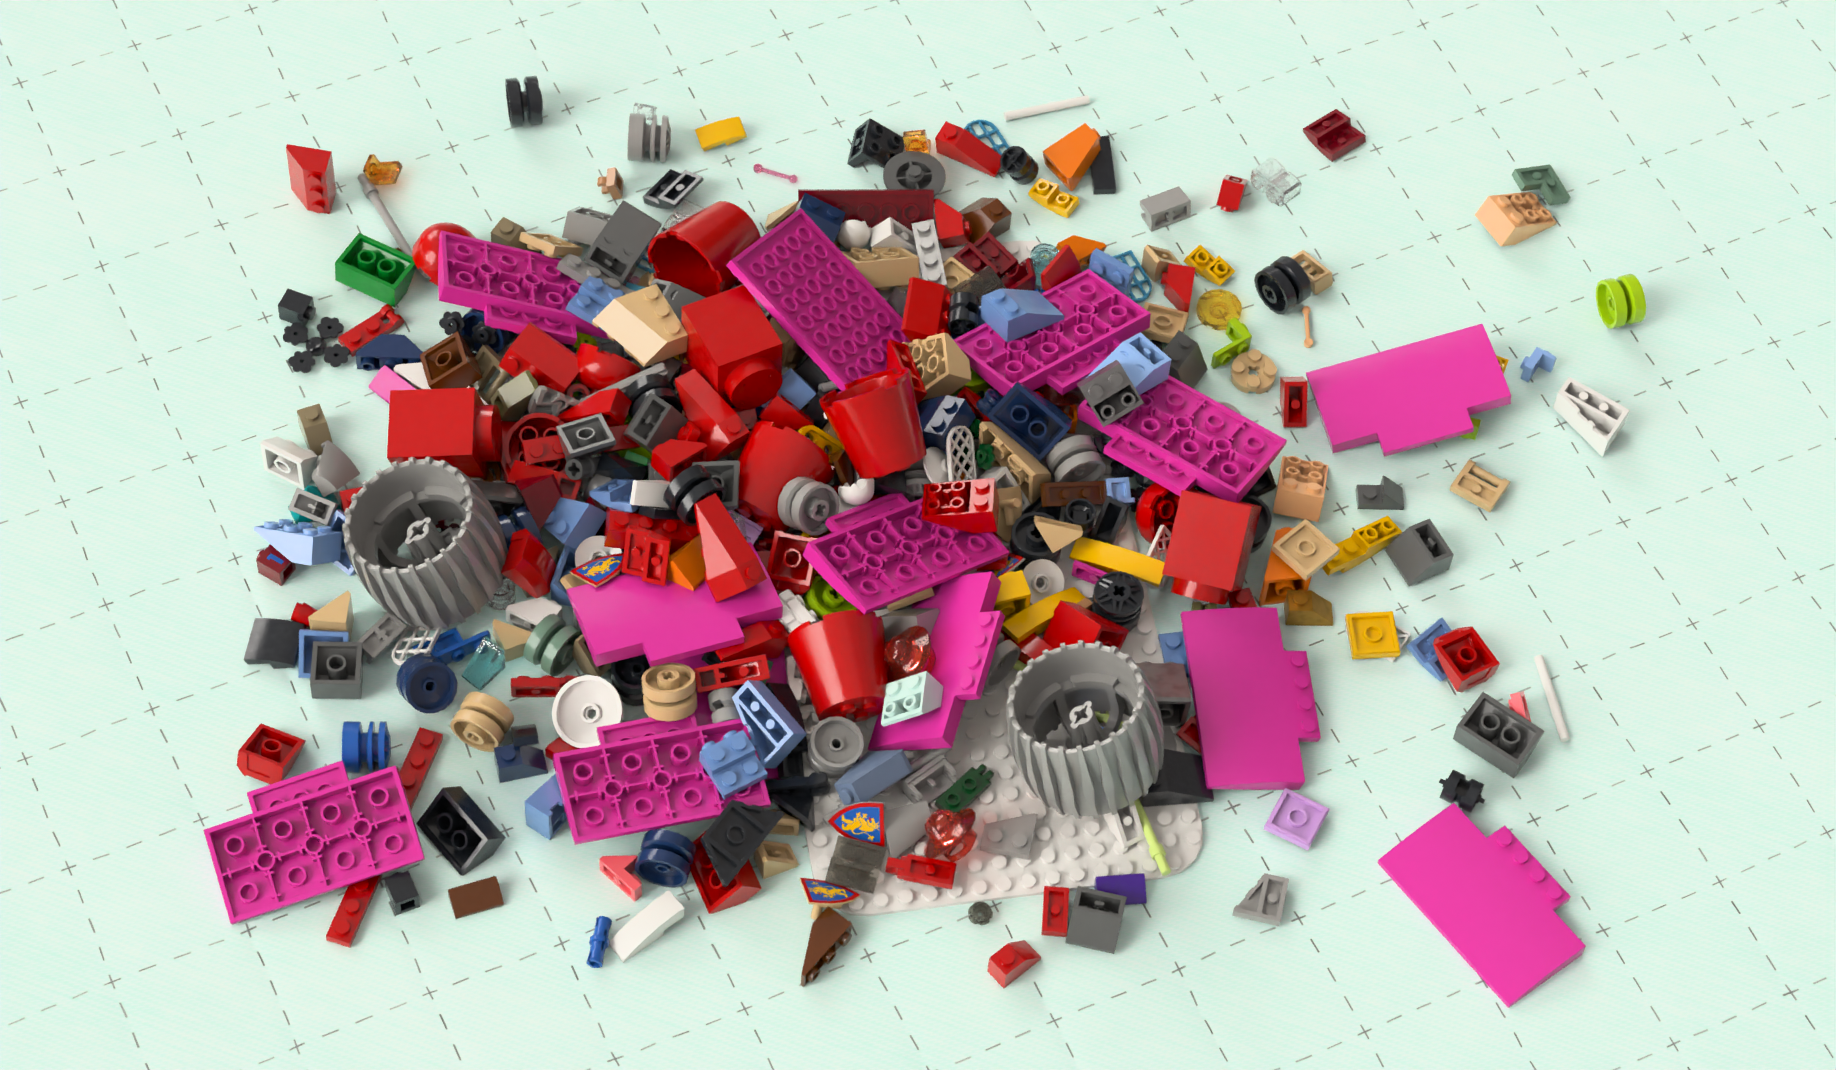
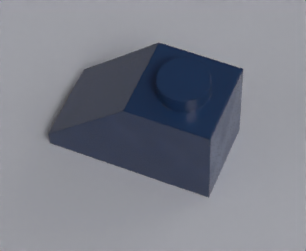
[494,744,548,783]

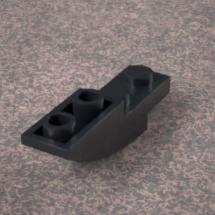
[766,683,808,779]

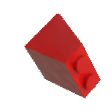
[1042,600,1129,650]

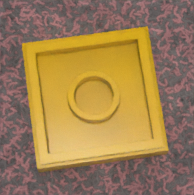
[1345,611,1400,659]

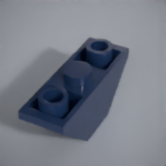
[356,334,423,372]

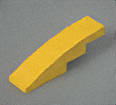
[1069,537,1165,587]
[1002,587,1085,644]

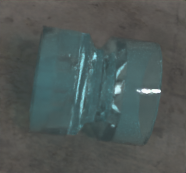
[1030,243,1059,286]

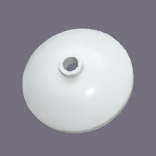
[552,675,623,748]

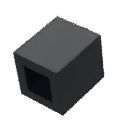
[278,288,316,327]
[385,871,420,915]

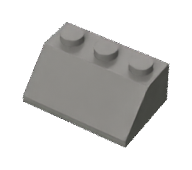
[562,206,612,248]

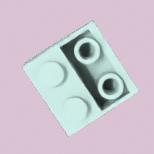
[881,671,943,727]

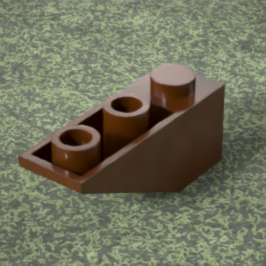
[801,906,852,987]

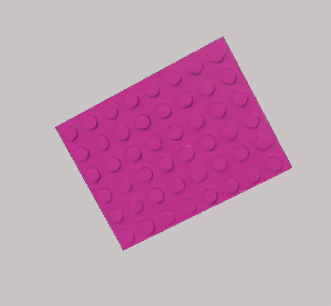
[726,208,910,391]

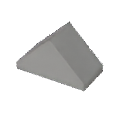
[288,488,338,526]

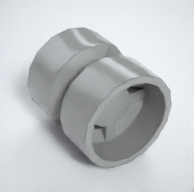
[708,687,740,724]

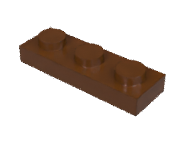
[1040,481,1107,507]

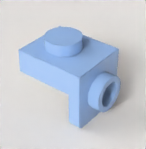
[1520,347,1557,382]
[1104,477,1135,506]

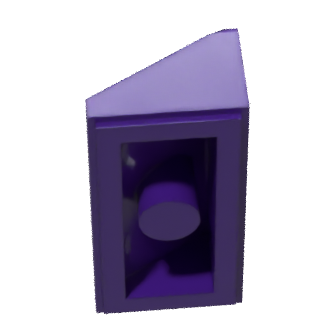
[1094,873,1147,905]

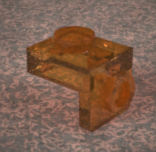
[903,129,931,155]
[363,154,403,185]

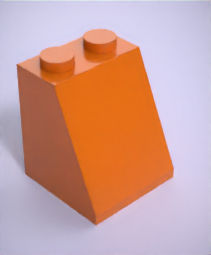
[1258,527,1312,606]

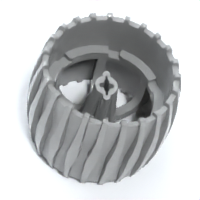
[342,457,508,630]
[1006,640,1164,819]

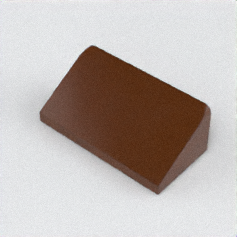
[830,449,855,487]
[448,876,504,919]

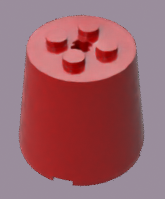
[648,201,761,298]
[819,367,927,479]
[734,421,836,539]
[787,610,888,723]

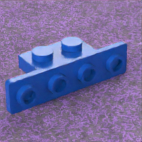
[412,627,491,665]

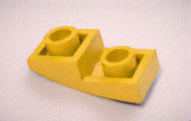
[695,116,747,152]
[1028,178,1080,218]
[1184,245,1235,286]

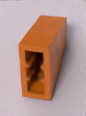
[1042,123,1101,191]

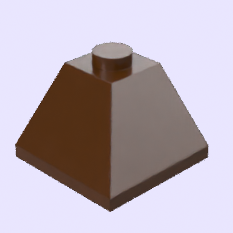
[959,197,1012,244]
[420,331,483,389]

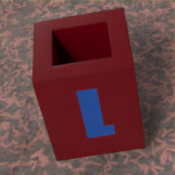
[256,544,296,586]

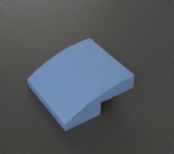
[589,479,640,512]
[1406,617,1452,682]

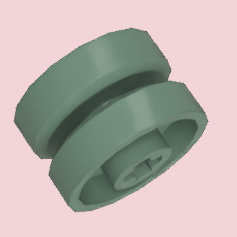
[523,614,583,677]

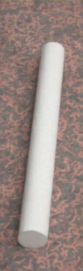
[1003,95,1090,121]
[1534,655,1570,742]

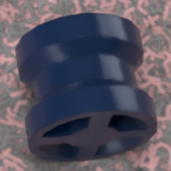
[976,389,1002,416]

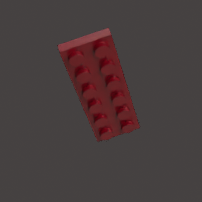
[798,189,934,232]

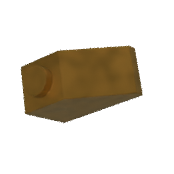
[1284,590,1333,626]

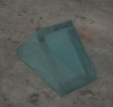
[462,636,505,690]

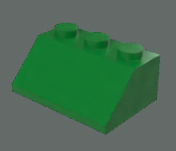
[335,233,417,307]

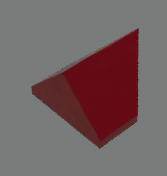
[995,257,1036,291]
[515,474,563,532]

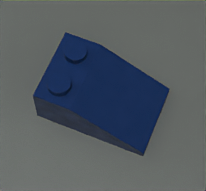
[794,193,846,243]
[986,381,1072,461]
[917,395,976,452]

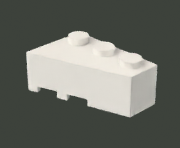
[1553,377,1629,457]

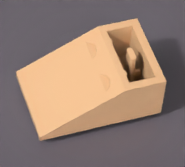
[1475,192,1557,246]
[1272,456,1328,522]

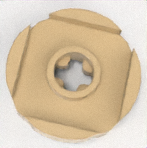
[1230,349,1277,394]

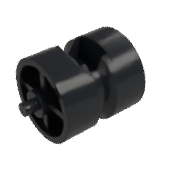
[1000,146,1039,185]
[948,292,979,335]
[1439,769,1485,813]

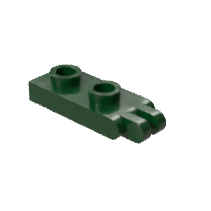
[935,764,994,821]

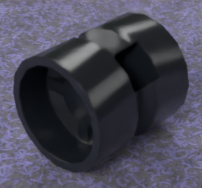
[1064,498,1096,541]

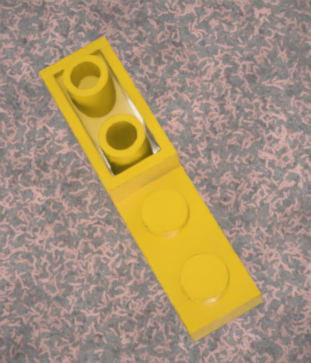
[1322,516,1402,575]

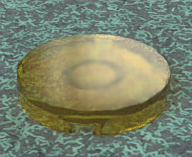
[1196,289,1242,330]

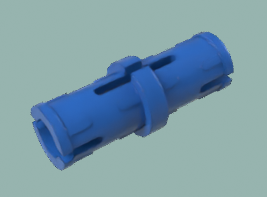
[587,916,612,968]

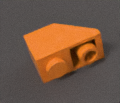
[1051,235,1107,271]

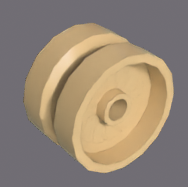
[642,662,698,721]
[450,692,514,752]

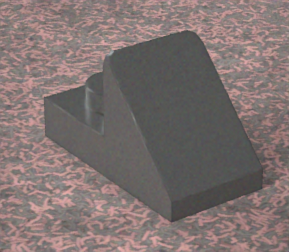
[1356,476,1404,510]

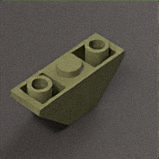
[490,370,538,422]

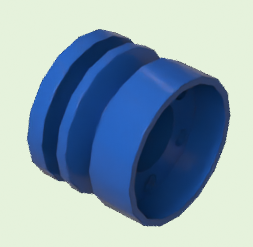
[342,721,391,773]

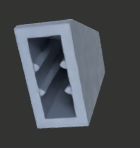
[834,749,913,805]

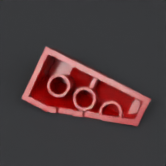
[674,368,750,462]
[694,493,767,602]

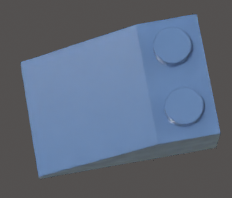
[981,288,1064,342]

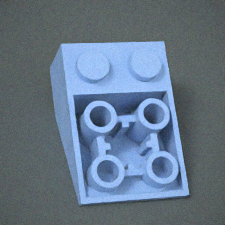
[1086,332,1172,395]
[254,519,342,566]

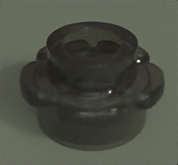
[968,901,993,926]

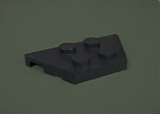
[700,800,784,888]

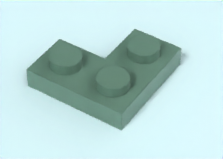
[1511,164,1571,206]

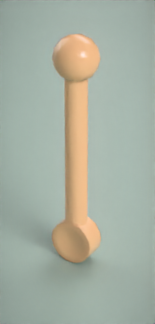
[1302,306,1313,348]

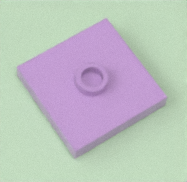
[1264,788,1329,850]

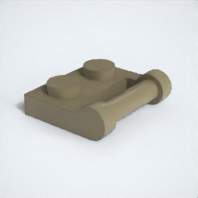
[466,345,512,405]

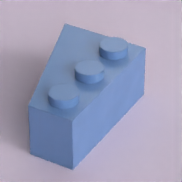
[543,497,607,550]
[732,680,807,768]
[525,773,567,840]

